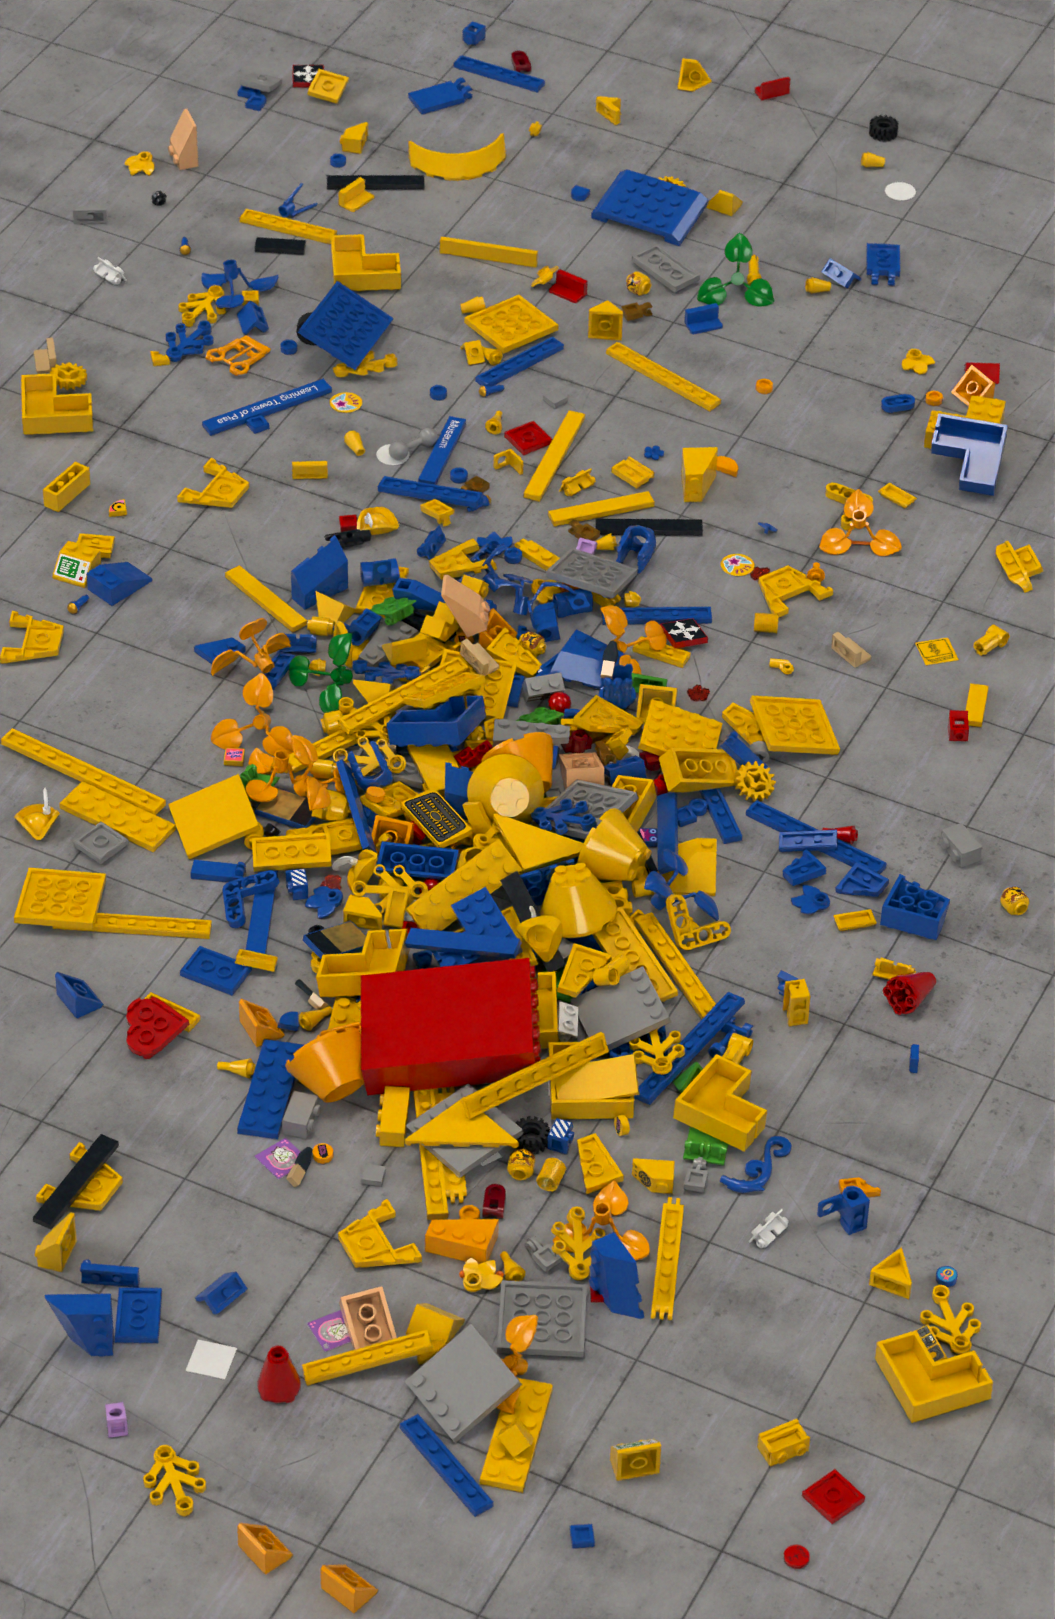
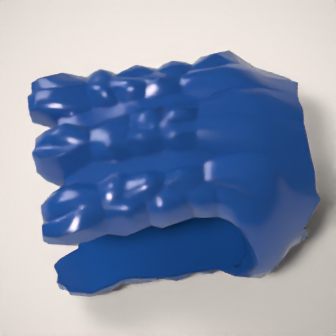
[616,525,656,574]
[599,664,636,710]
[348,741,393,792]

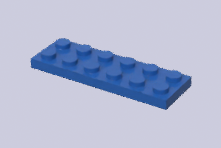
[237,1039,304,1139]

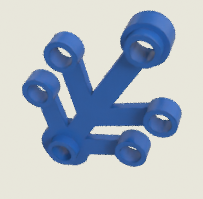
[166,320,214,362]
[353,660,421,684]
[531,798,597,835]

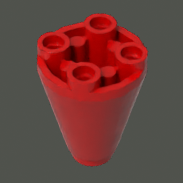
[883,972,936,1015]
[257,1345,301,1403]

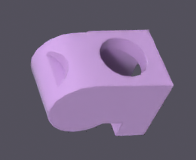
[105,1402,128,1438]

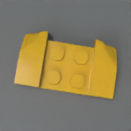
[390,632,461,682]

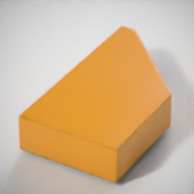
[838,1177,881,1197]

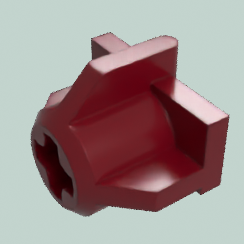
[561,730,592,753]
[639,750,661,771]

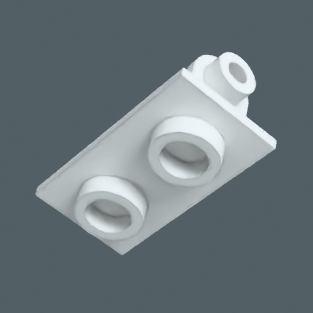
[93,257,127,285]
[558,1002,578,1042]
[748,1209,789,1248]

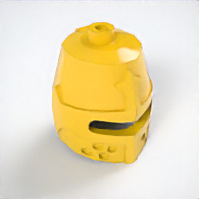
[312,789,351,821]

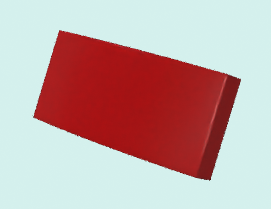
[454,740,493,768]

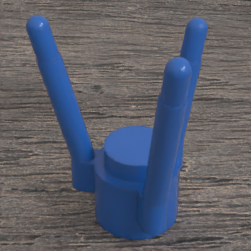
[278,183,318,218]

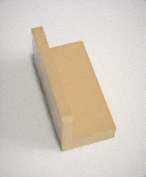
[34,338,57,374]
[831,632,871,668]
[460,639,499,676]

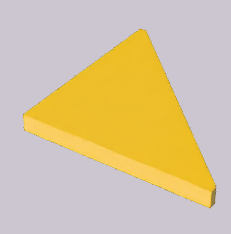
[493,813,584,874]
[405,1097,518,1148]

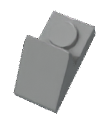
[73,199,107,224]

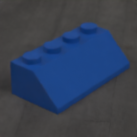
[376,841,459,880]

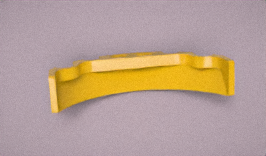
[408,133,506,181]

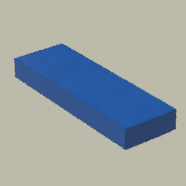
[779,830,838,852]

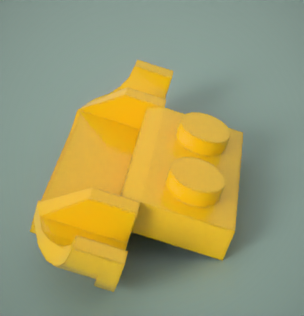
[995,540,1043,593]

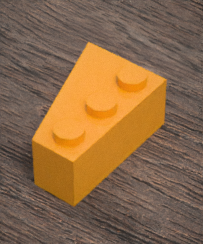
[425,1219,499,1264]

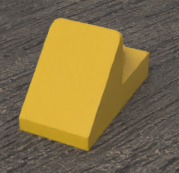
[596,96,621,125]
[595,728,633,760]

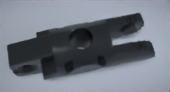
[324,529,371,548]

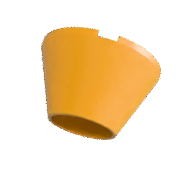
[481,732,553,793]
[285,1027,364,1103]

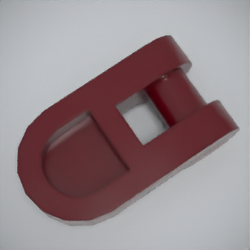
[511,51,531,72]
[482,1184,506,1219]

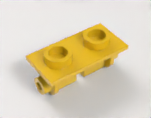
[559,468,596,496]
[872,957,916,980]

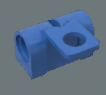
[360,558,400,587]
[552,588,593,618]
[527,600,560,642]
[333,608,382,646]
[817,1186,870,1235]

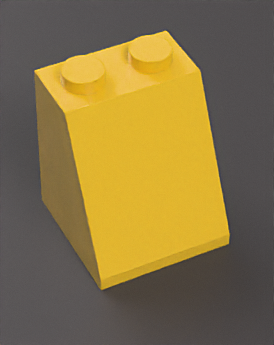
[681,447,718,502]

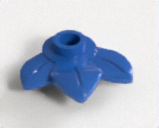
[477,532,513,556]
[791,885,830,914]
[305,886,343,919]

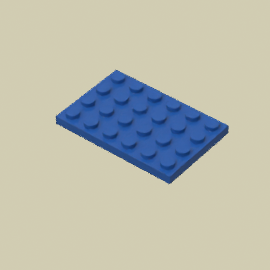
[298,281,394,370]

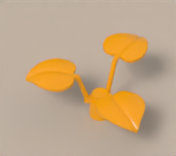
[819,489,902,556]
[600,605,667,674]
[211,618,291,676]
[211,673,293,756]
[290,735,346,811]
[245,748,328,802]
[553,1180,650,1260]
[496,1315,538,1414]

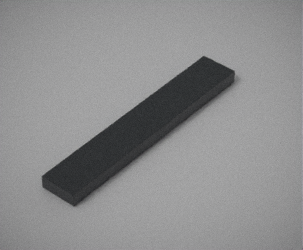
[327,175,424,190]
[595,518,703,536]
[500,871,566,973]
[33,1134,119,1230]

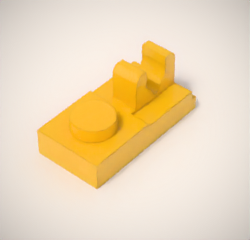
[420,499,454,527]

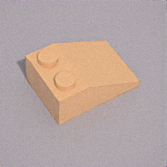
[168,109,198,170]
[441,574,490,638]
[558,752,604,789]
[339,1286,397,1350]

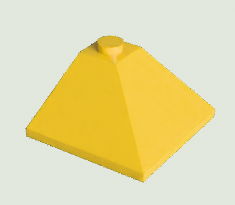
[657,838,717,896]

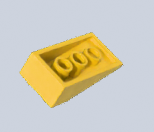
[659,748,738,793]

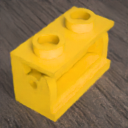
[783,979,811,1026]
[757,1419,810,1467]

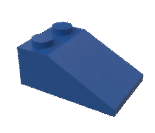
[86,562,152,606]

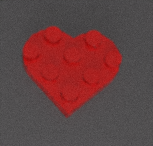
[126,996,190,1059]

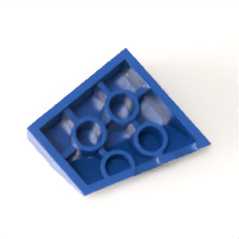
[291,535,348,610]
[549,629,625,689]
[880,874,950,940]
[589,1232,645,1319]
[45,1294,114,1357]

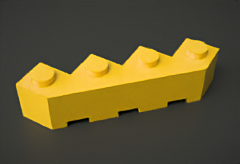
[420,574,489,642]

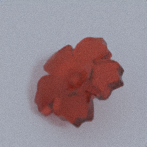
[750,566,770,582]
[687,684,710,702]
[320,874,342,890]

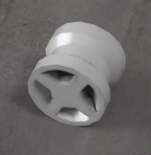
[750,741,770,763]

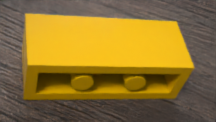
[43,462,90,512]
[376,1086,410,1147]

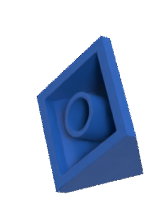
[55,972,104,1019]

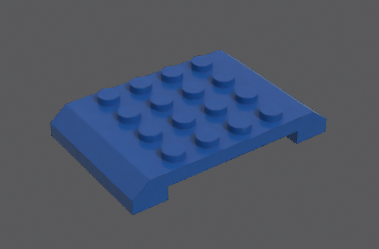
[591,169,708,246]

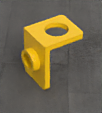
[460,340,485,365]
[493,448,523,475]

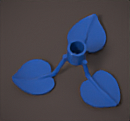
[201,259,279,308]
[457,543,508,592]
[494,574,576,616]
[644,849,719,921]

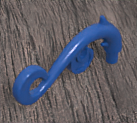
[720,1136,792,1193]

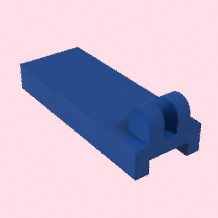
[263,651,295,690]
[720,731,768,769]
[191,860,246,882]
[80,1259,140,1288]

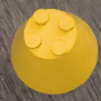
[467,754,544,826]
[578,808,652,881]
[540,863,617,938]

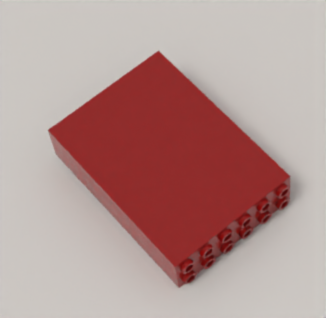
[361,958,541,1096]

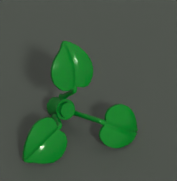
[697,233,774,307]
[288,633,353,713]

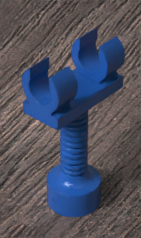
[708,1017,753,1058]

